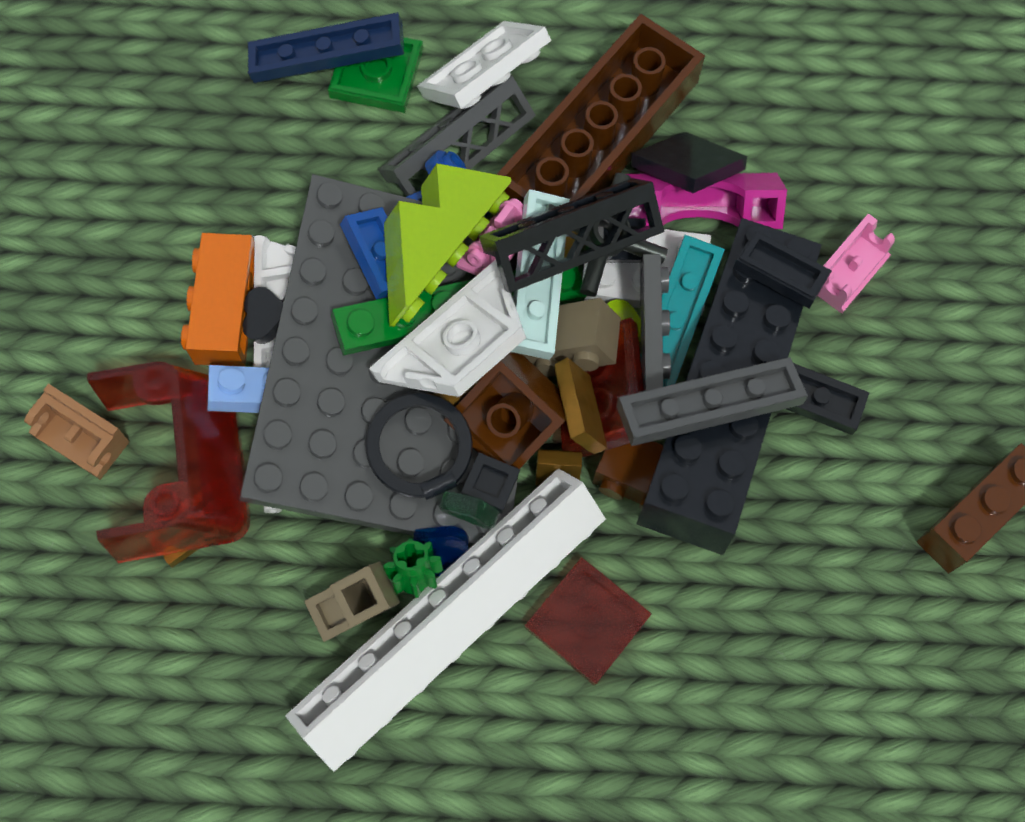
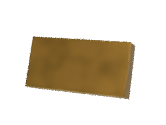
[555,357,607,454]

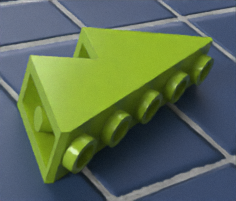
[384,163,511,327]

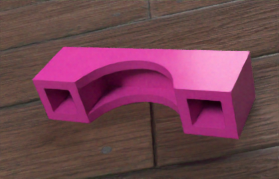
[627,173,787,229]

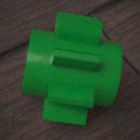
[383,538,443,598]

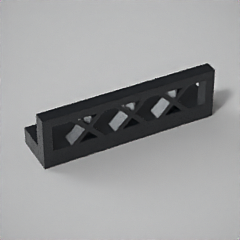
[479,178,664,293]

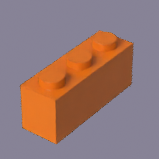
[181,233,255,367]

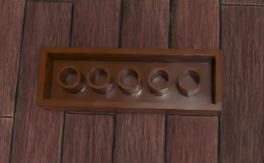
[497,14,705,204]

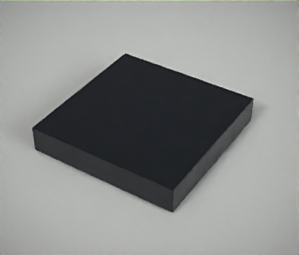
[631,132,747,193]

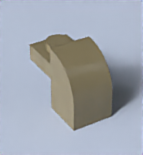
[304,561,401,642]

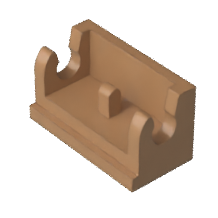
[24,384,130,480]

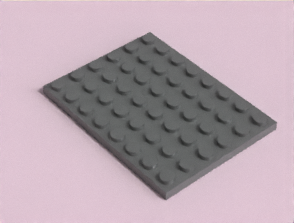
[240,174,518,547]

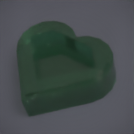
[439,491,500,529]

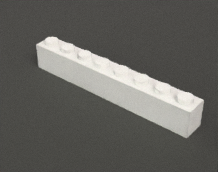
[285,469,606,772]

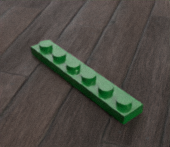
[331,267,587,356]

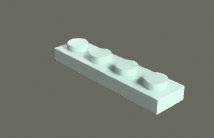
[511,189,570,360]

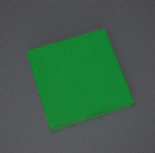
[328,37,423,113]

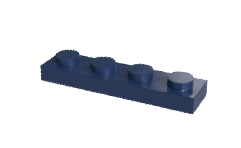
[248,12,404,83]

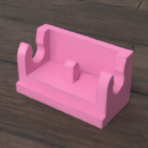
[818,214,895,314]

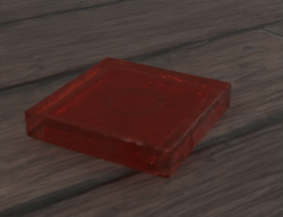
[525,557,652,686]

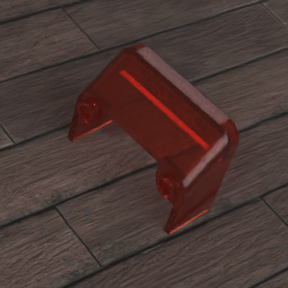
[87,362,250,563]

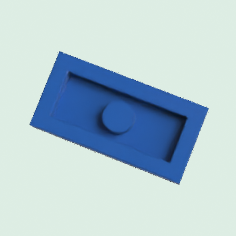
[340,207,388,300]

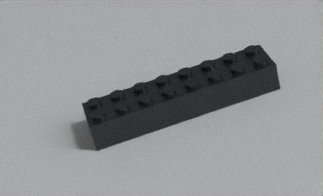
[636,218,822,555]

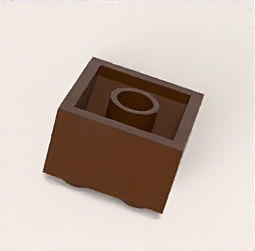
[444,352,566,469]

